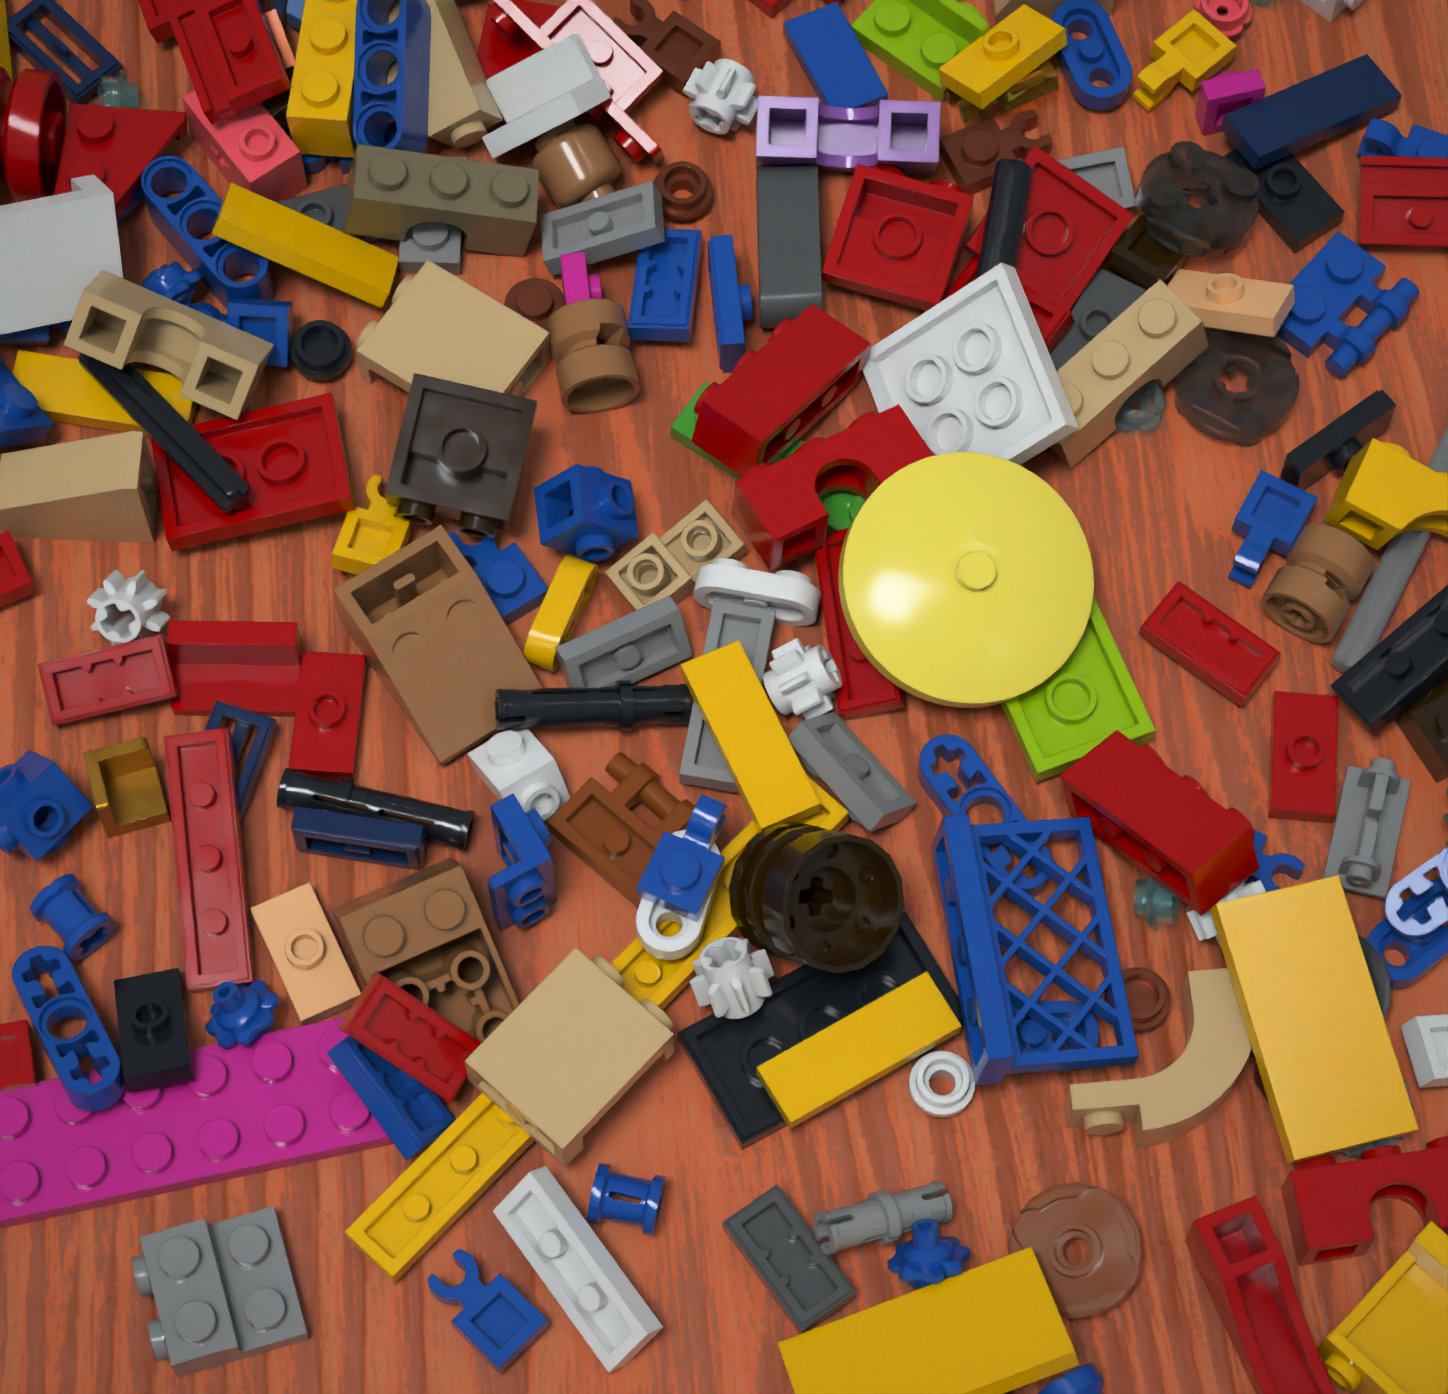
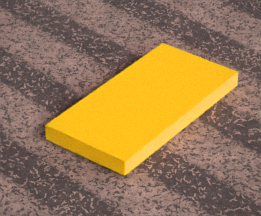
[1210,875,1419,1164]
[777,1246,1079,1394]

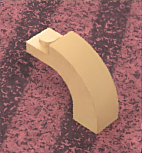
[1064,968,1252,1148]

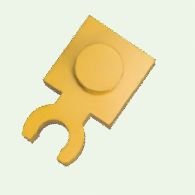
[332,475,411,575]

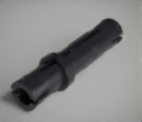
[494,680,691,731]
[277,768,475,851]

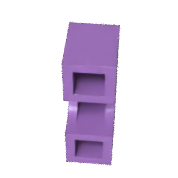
[756,96,941,175]

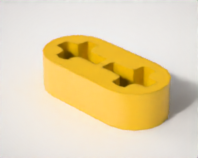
[523,554,598,672]

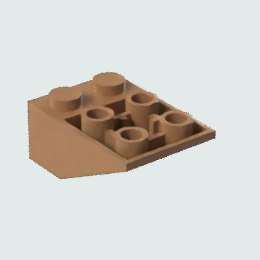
[333,525,542,766]
[331,857,519,1043]

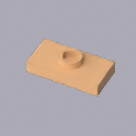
[1168,269,1295,337]
[250,882,361,1026]

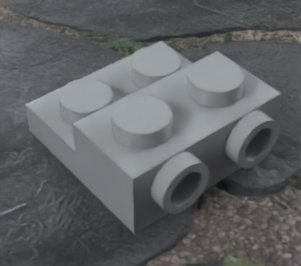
[131,1206,309,1378]

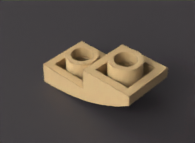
[605,499,749,610]

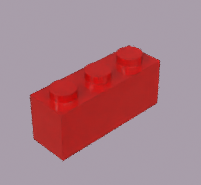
[691,304,871,476]
[1060,730,1259,915]

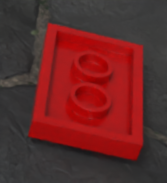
[150,392,355,552]

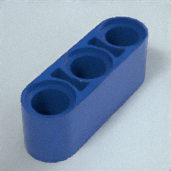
[352,0,431,153]
[141,156,274,309]

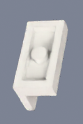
[482,33,611,158]

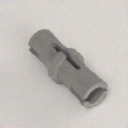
[813,1180,953,1255]

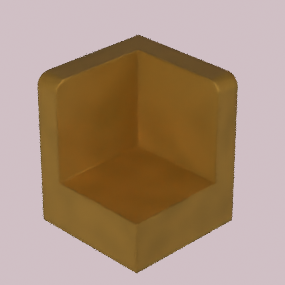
[83,737,171,838]

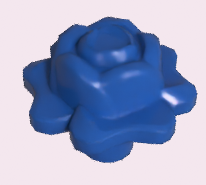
[142,261,202,307]
[205,980,280,1049]
[888,1219,970,1289]

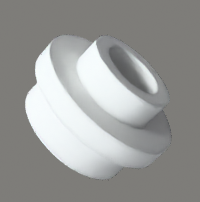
[909,1051,975,1117]

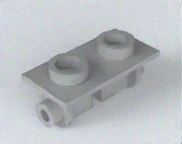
[1323,758,1411,900]

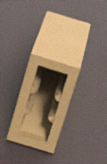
[386,0,503,148]
[0,431,159,543]

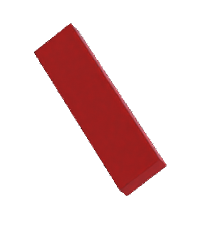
[163,728,255,994]

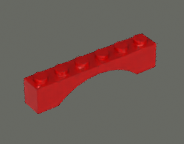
[1185,1195,1337,1394]

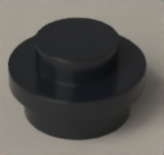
[290,320,352,381]

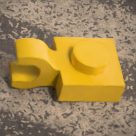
[1132,9,1237,112]

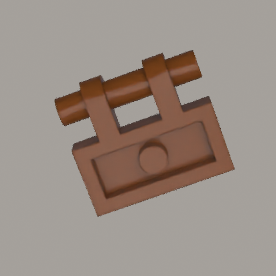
[547,752,695,908]

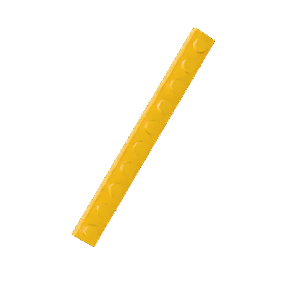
[345,776,849,1283]

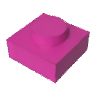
[1195,69,1266,135]
[560,252,602,305]

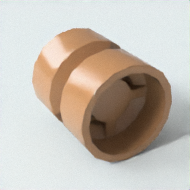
[547,299,640,413]
[1261,523,1375,643]

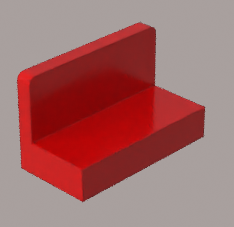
[167,620,303,717]

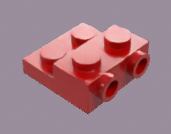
[821,163,974,311]

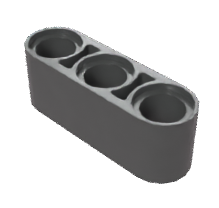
[756,166,822,328]

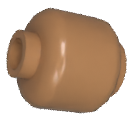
[532,119,621,209]

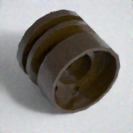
[729,821,904,974]

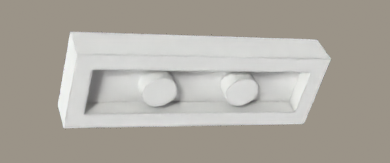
[493,1166,663,1373]

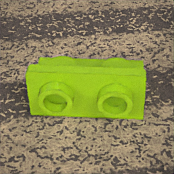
[851,0,990,103]

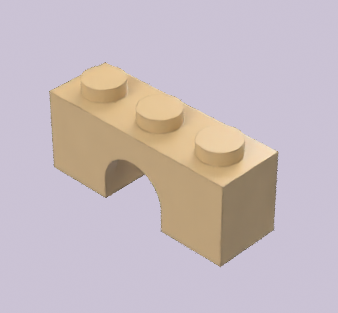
[63,270,274,420]
[1050,279,1209,469]

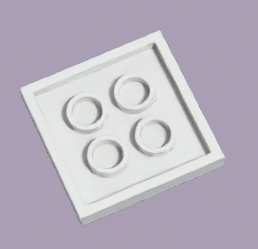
[863,262,1079,465]

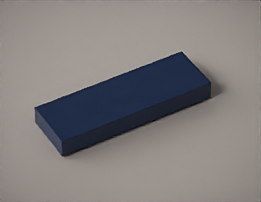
[1220,54,1402,170]

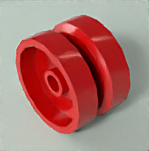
[0,66,67,202]

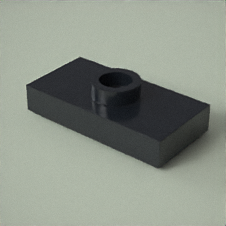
[1219,148,1344,253]
[1279,390,1396,491]
[114,968,194,1093]

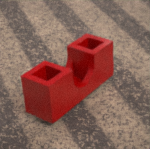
[732,404,934,571]
[1281,1136,1448,1266]

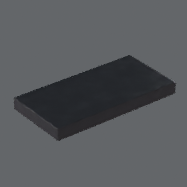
[677,911,965,1150]

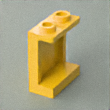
[1317,1221,1448,1394]

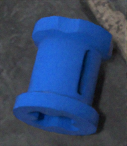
[30,874,116,961]
[587,1163,666,1236]

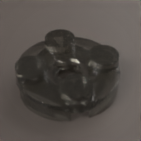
[1135,141,1260,257]
[1174,328,1300,447]

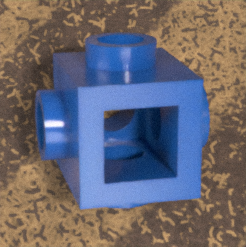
[534,464,638,562]
[0,750,93,861]

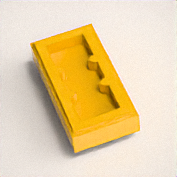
[938,4,1068,109]

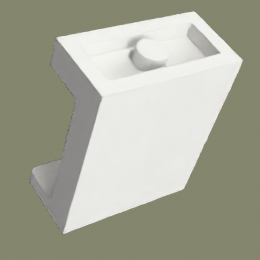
[0,174,123,335]

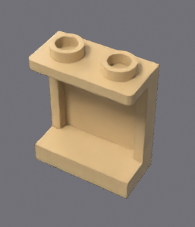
[356,260,552,398]
[464,947,674,1167]

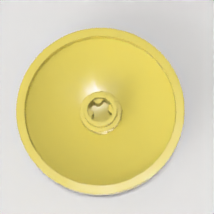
[838,452,1094,708]

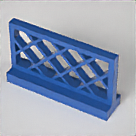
[931,815,1139,1085]

